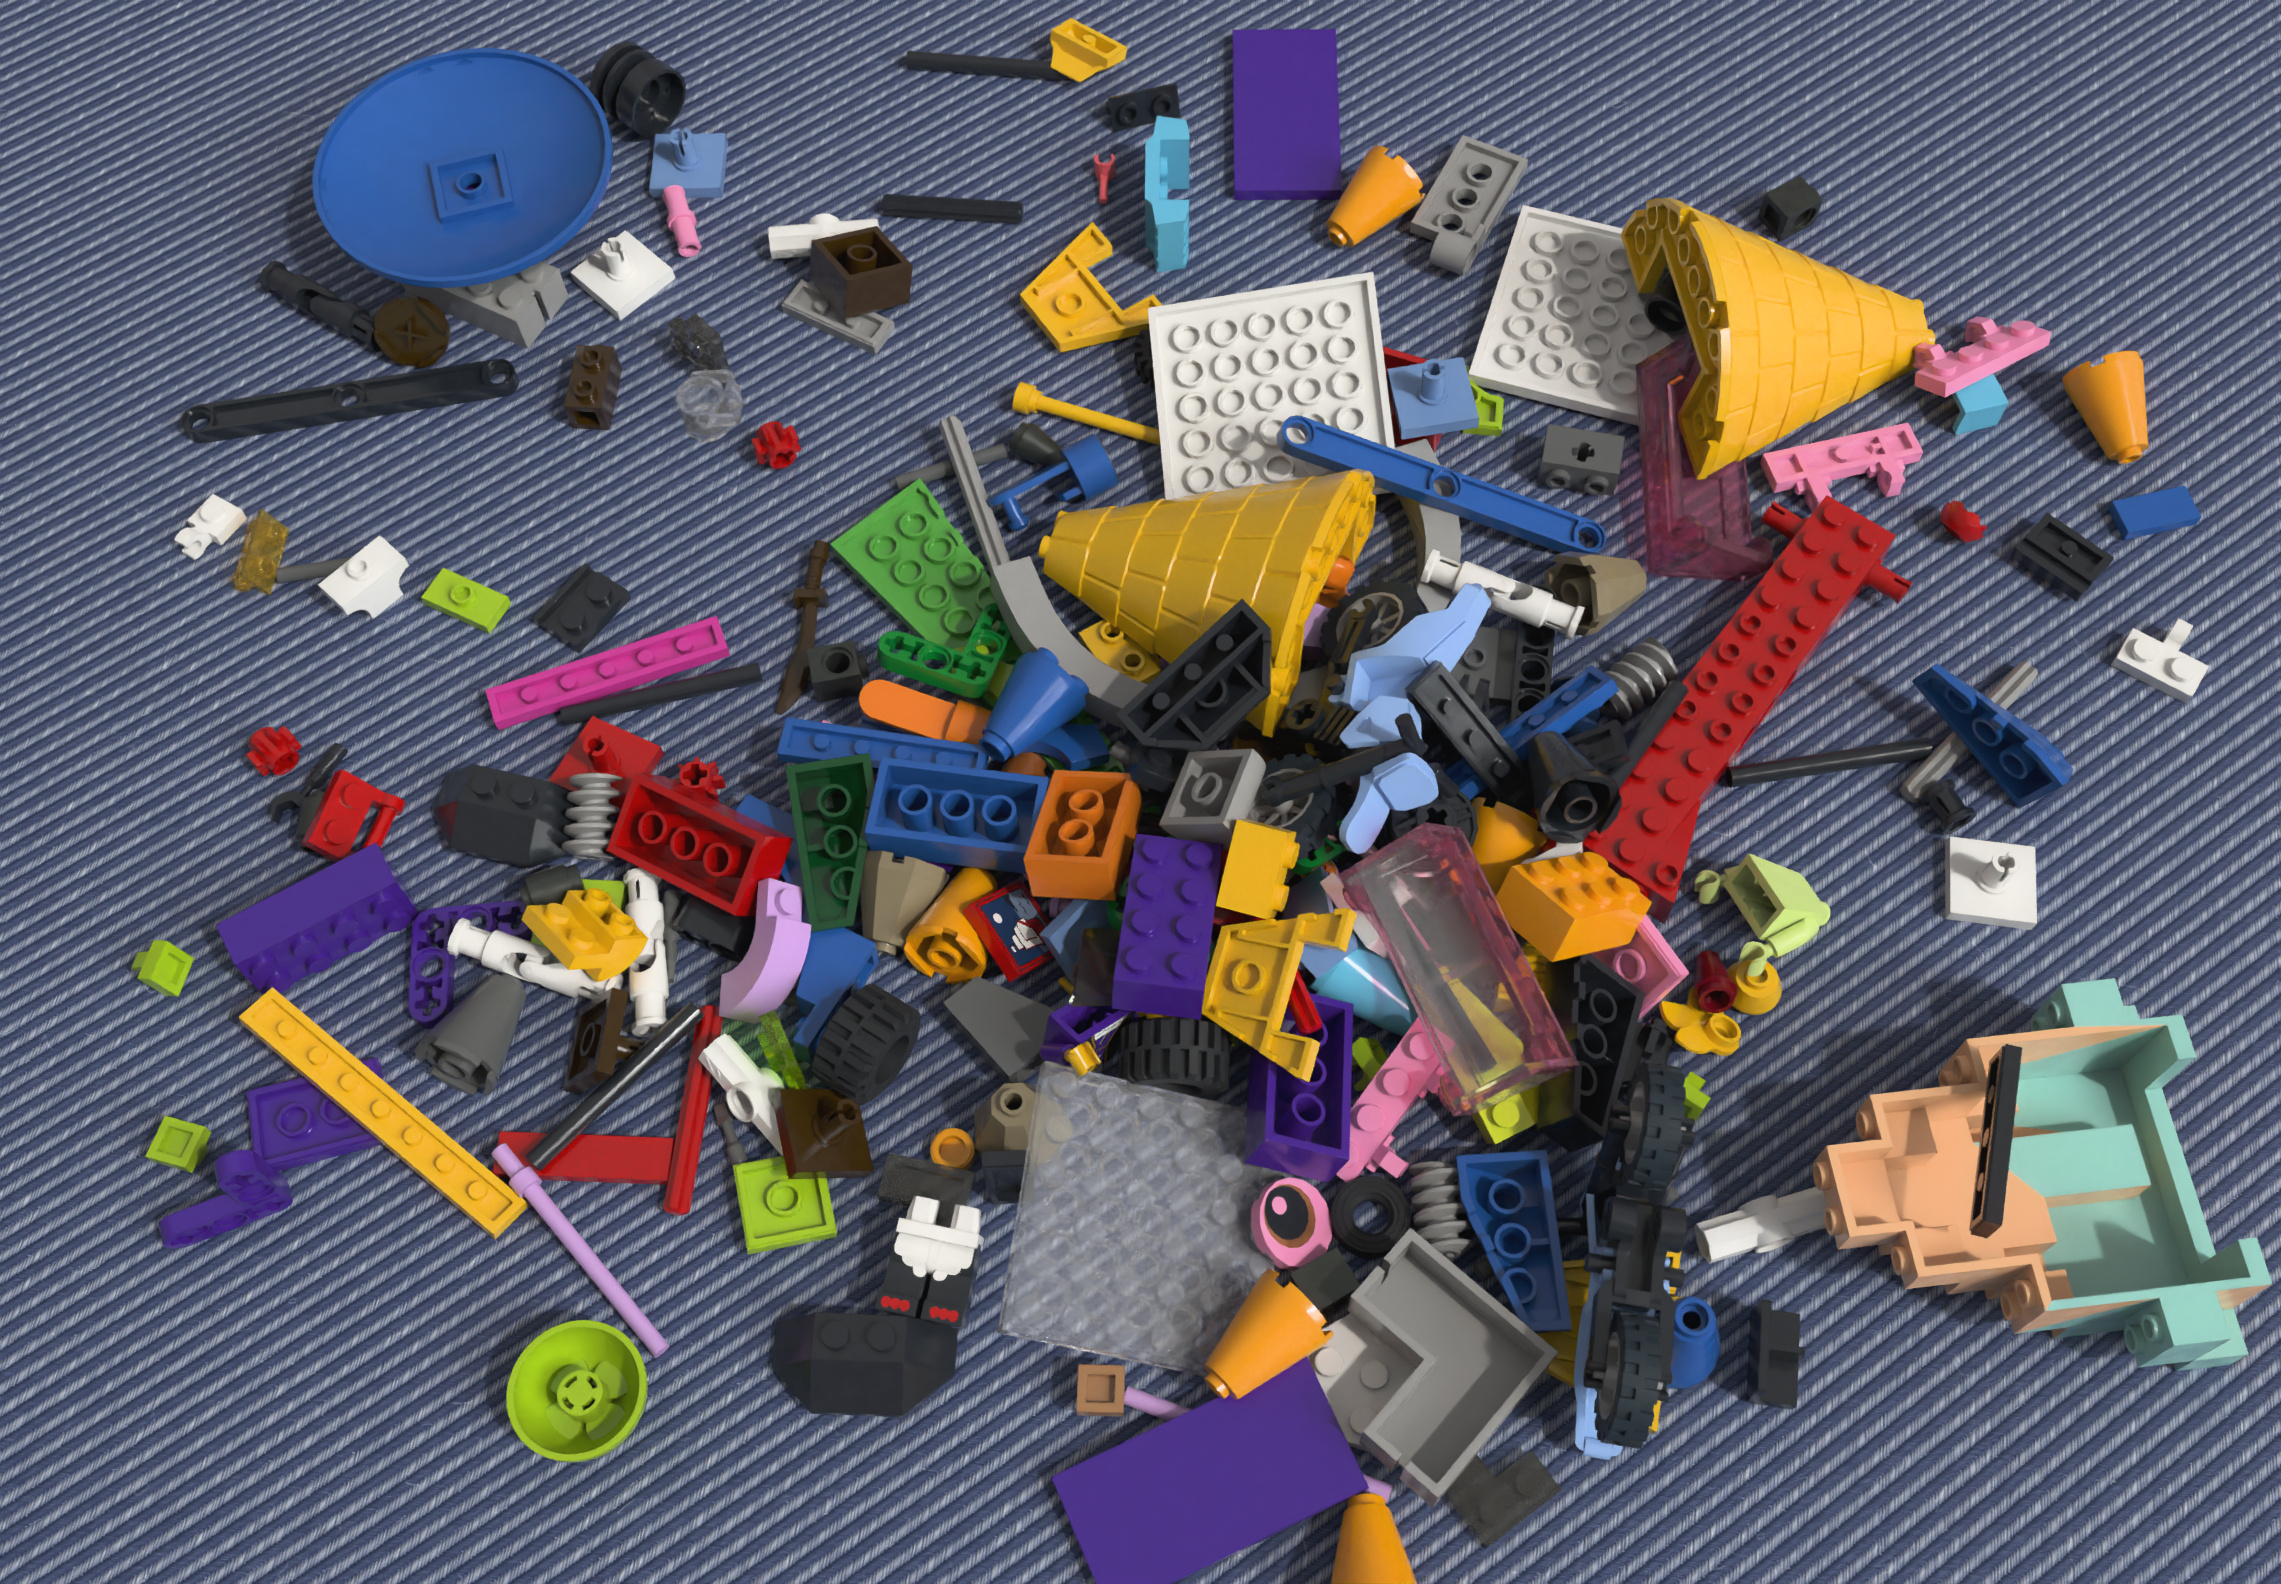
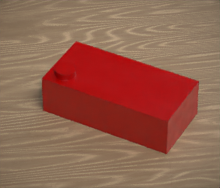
[606,773,794,916]

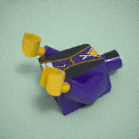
[1039,980,1175,1083]

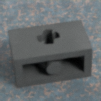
[1537,424,1625,496]

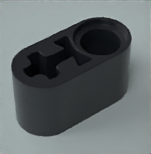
[672,894,756,963]

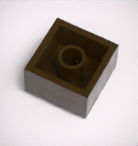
[809,226,913,318]

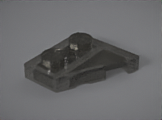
[1069,928,1121,1007]

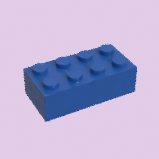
[865,757,1049,874]

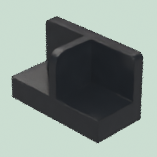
[1746,1299,1806,1410]

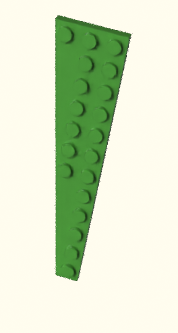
[830,478,1162,852]

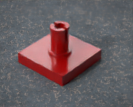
[549,716,664,818]

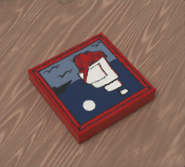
[963,880,1055,982]

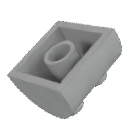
[1159,749,1266,851]

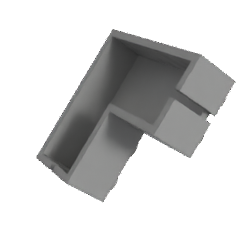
[402,261,569,349]
[1347,1228,1558,1508]

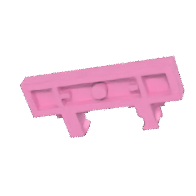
[1913,316,2051,397]
[1760,423,1923,513]
[1336,1015,1464,1183]

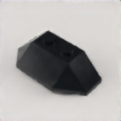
[1116,599,1272,751]
[432,764,578,869]
[772,1312,959,1417]

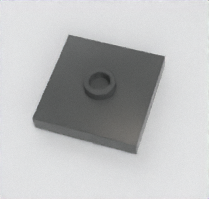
[1450,626,1516,706]

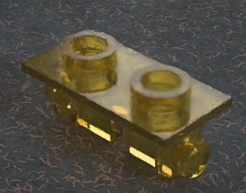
[232,509,289,595]

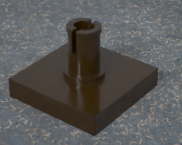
[563,987,647,1095]
[772,1089,874,1179]

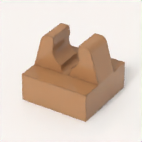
[1076,1364,1125,1417]

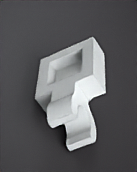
[174,494,247,560]

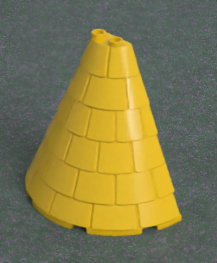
[1620,198,1935,480]
[1039,468,1376,738]

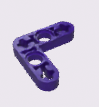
[408,900,533,1029]
[158,1150,293,1249]

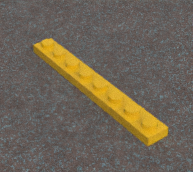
[239,987,527,1240]

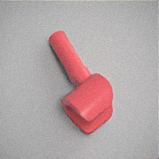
[1094,154,1116,204]

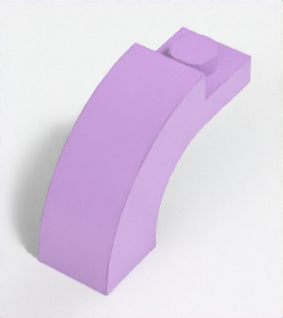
[719,878,811,1024]

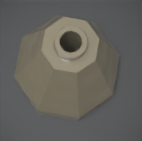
[1544,551,1647,636]
[860,851,950,956]
[974,1082,1064,1174]

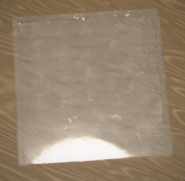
[998,1061,1290,1376]

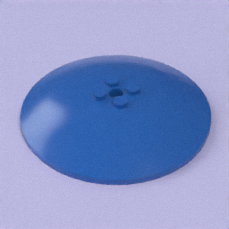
[312,48,613,288]

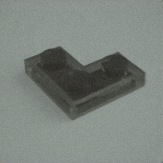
[667,313,733,389]
[877,1153,976,1228]
[1445,1450,1562,1549]

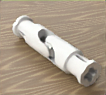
[1420,549,1585,640]
[623,868,669,1038]
[447,918,623,1000]

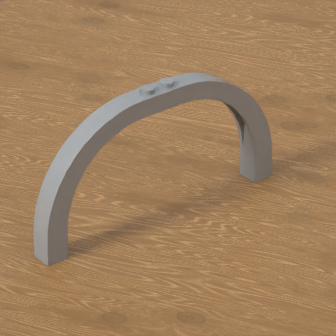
[990,438,1461,742]

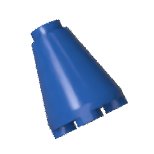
[979,647,1089,763]
[1667,1296,1721,1389]

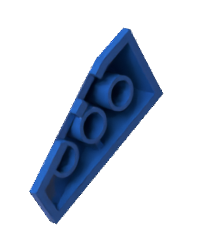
[1912,663,2074,809]
[1456,1150,1572,1333]

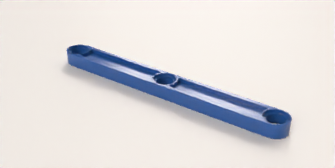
[1276,415,1606,555]

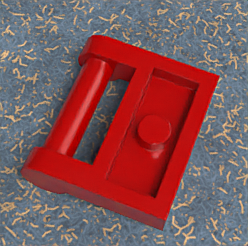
[301,769,406,862]

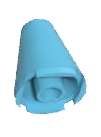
[1307,933,1420,1037]

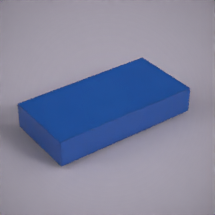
[2108,486,2201,540]

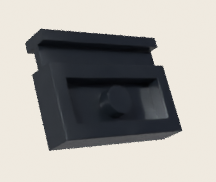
[2010,513,2114,602]
[533,563,631,654]

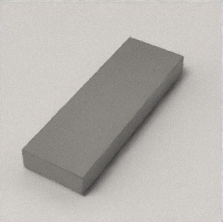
[781,279,895,355]

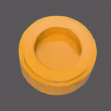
[930,1128,975,1175]

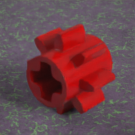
[751,421,801,469]
[246,726,302,776]
[673,757,726,802]

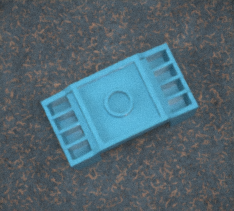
[1145,116,1189,272]

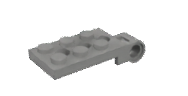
[1410,135,1528,276]

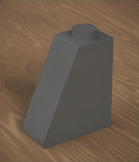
[943,976,1056,1084]

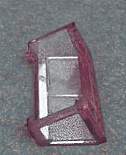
[1338,822,1579,1117]

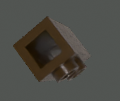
[564,344,622,430]

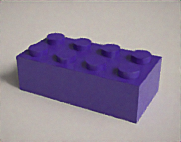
[1112,834,1223,1020]
[216,843,420,995]
[1244,993,1353,1183]

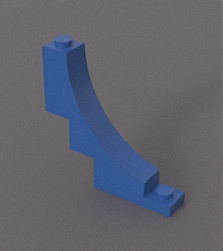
[732,794,879,1065]

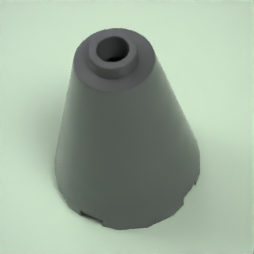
[414,973,527,1096]

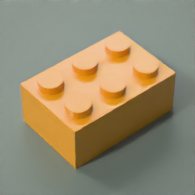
[1490,852,1652,962]

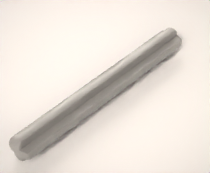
[939,415,1010,574]
[1900,661,2038,803]

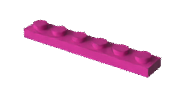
[485,616,730,730]

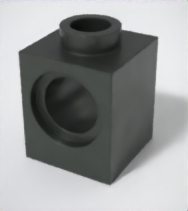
[1757,175,1823,242]
[807,640,870,703]
[1288,1247,1360,1317]

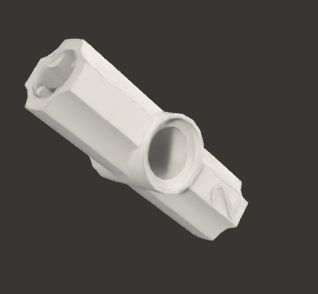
[768,214,880,259]
[698,1034,785,1156]
[1694,1187,1827,1264]

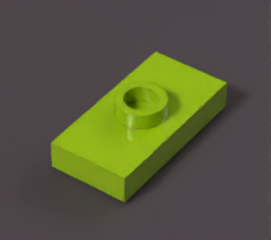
[421,568,511,634]

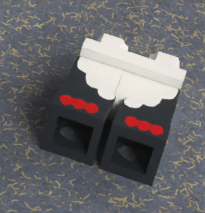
[874,1196,984,1329]

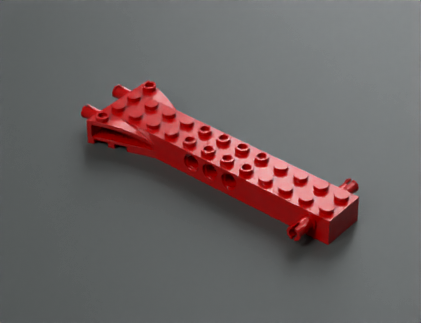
[1529,495,1913,924]

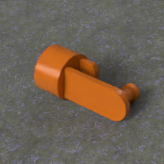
[859,679,992,745]

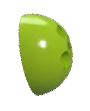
[506,1320,648,1463]

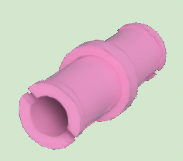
[662,185,702,257]

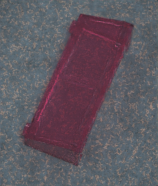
[1635,332,1774,581]

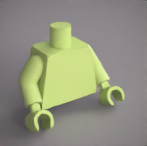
[1694,854,1830,977]

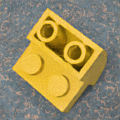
[521,888,649,982]

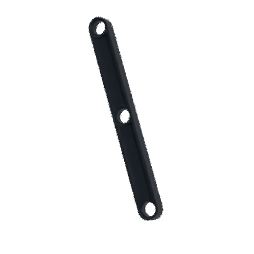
[180,359,519,443]

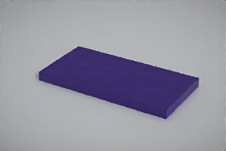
[1232,29,1342,200]
[1051,1357,1369,1584]

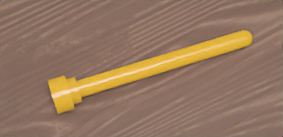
[1012,382,1161,446]

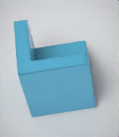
[1952,374,2009,435]

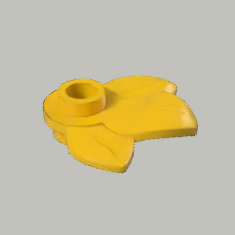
[1659,986,1741,1056]

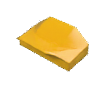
[1050,18,1127,83]

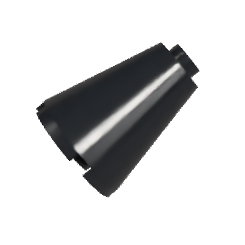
[1526,731,1622,843]

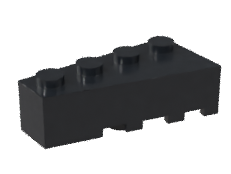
[1537,953,1645,1152]

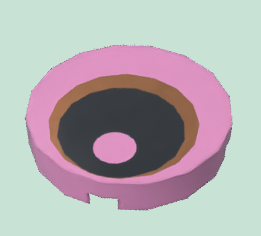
[1251,1177,1332,1270]

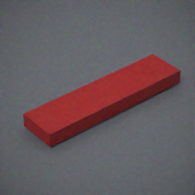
[492,1131,675,1185]

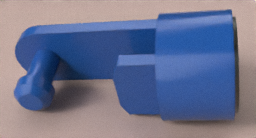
[986,433,1118,532]

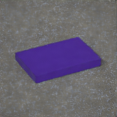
[246,1058,383,1172]

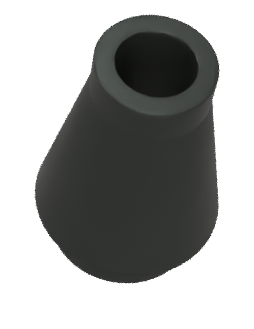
[1009,422,1062,467]

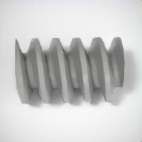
[1598,636,1678,719]
[562,773,623,861]
[1408,1161,1473,1260]

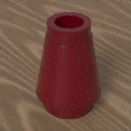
[1693,951,1737,1013]

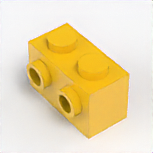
[1079,619,1163,684]
[1216,819,1299,919]

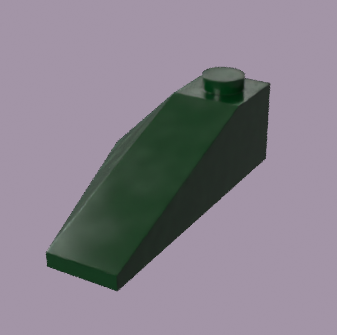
[785,753,875,933]

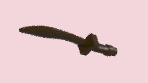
[776,540,829,715]

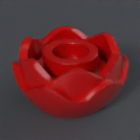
[1940,500,1987,543]

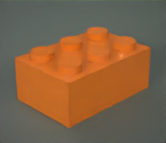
[1023,770,1143,901]

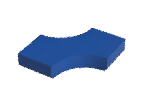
[1021,723,1110,771]

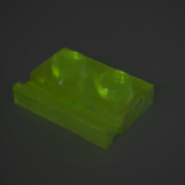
[756,1010,808,1089]

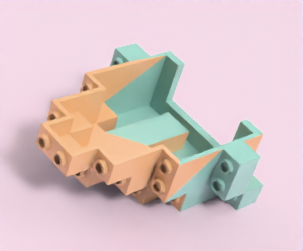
[1812,978,2272,1371]

